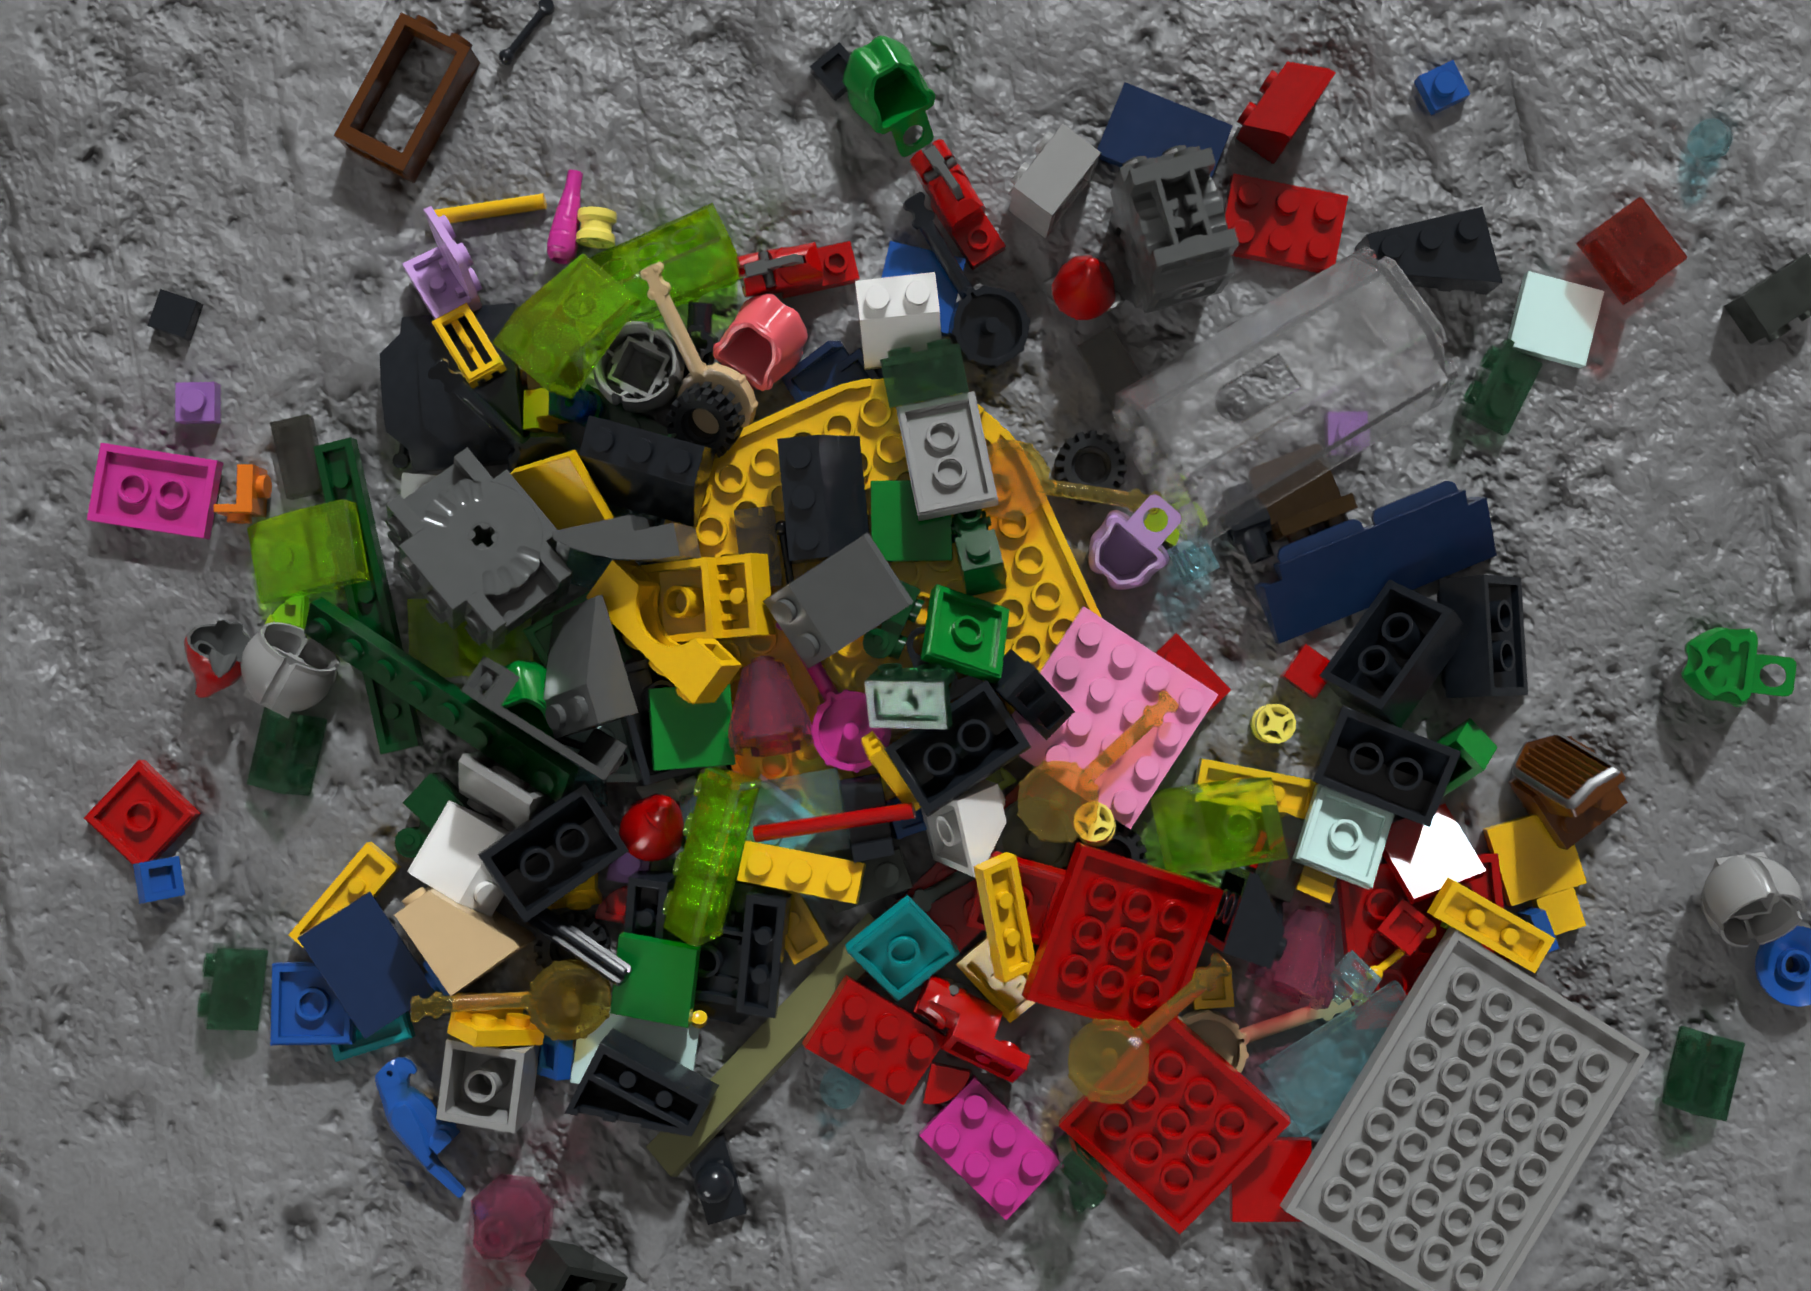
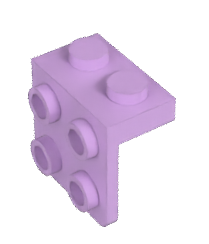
[402,206,482,320]

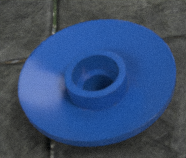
[1755,925,1811,1007]

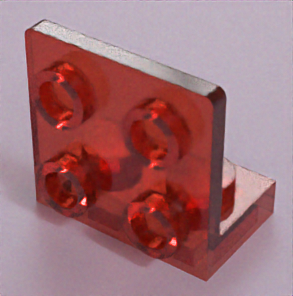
[1576,197,1687,305]

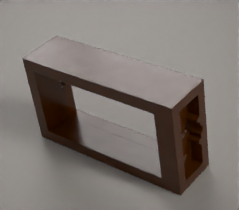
[334,12,480,183]

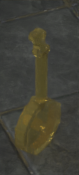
[982,438,1162,522]
[1018,691,1179,843]
[1068,953,1231,1104]
[410,959,612,1041]

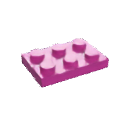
[87,443,223,540]
[919,1075,1062,1221]

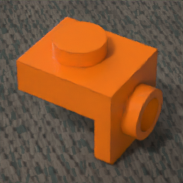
[213,464,272,524]

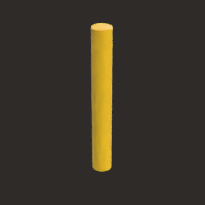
[434,193,547,224]

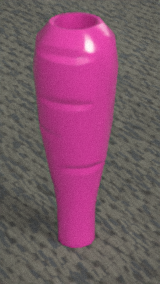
[547,170,583,264]

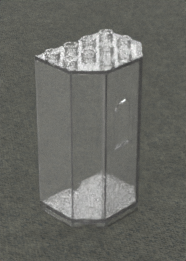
[1111,246,1458,549]

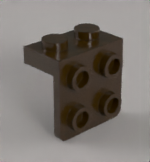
[1246,442,1358,544]

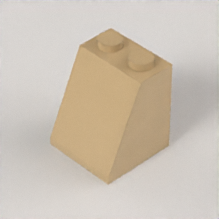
[395,886,536,996]

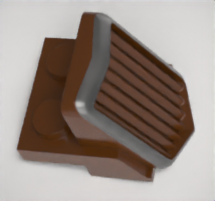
[1508,734,1628,850]

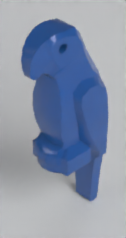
[375,1057,466,1198]

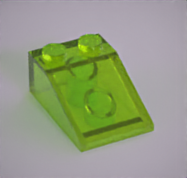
[493,253,641,399]

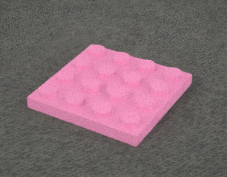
[1012,606,1218,829]

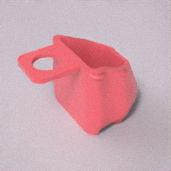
[713,293,808,391]

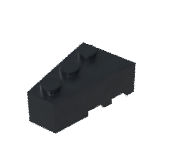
[1355,207,1502,295]
[564,1028,719,1137]

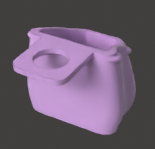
[1088,494,1181,590]

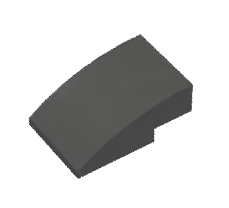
[552,515,701,563]

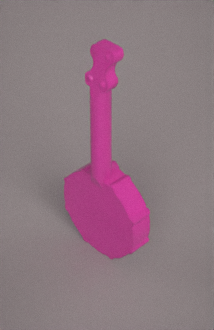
[776,622,893,773]

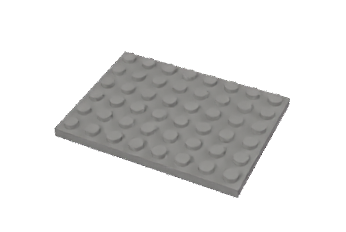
[1280,926,1650,1291]

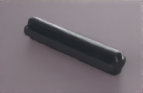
[526,908,632,986]

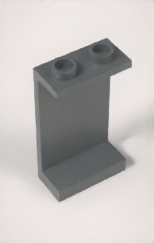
[461,656,627,781]

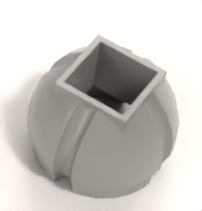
[592,321,685,413]
[240,622,340,718]
[1701,852,1806,947]

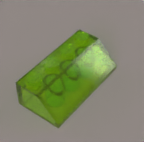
[571,203,745,338]
[663,767,762,947]

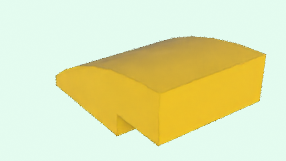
[640,553,774,643]

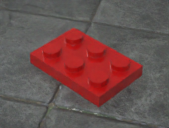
[1224,173,1348,275]
[802,975,945,1106]

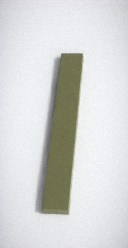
[646,913,876,1177]

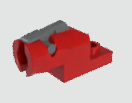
[910,139,1006,271]
[736,241,860,299]
[913,975,1031,1083]

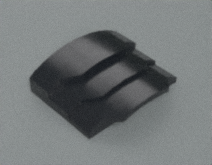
[380,303,530,472]
[624,871,792,1025]

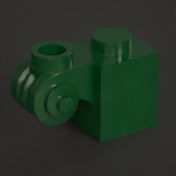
[950,509,1006,596]
[863,580,924,660]
[395,772,471,858]

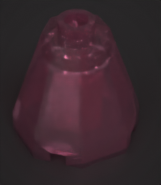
[728,656,815,757]
[1244,906,1335,1010]
[468,1174,554,1262]

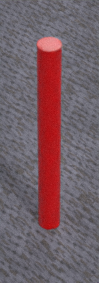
[753,802,916,842]

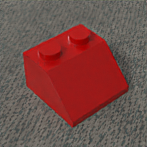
[1236,61,1336,164]

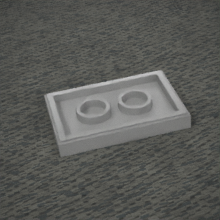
[896,391,999,521]

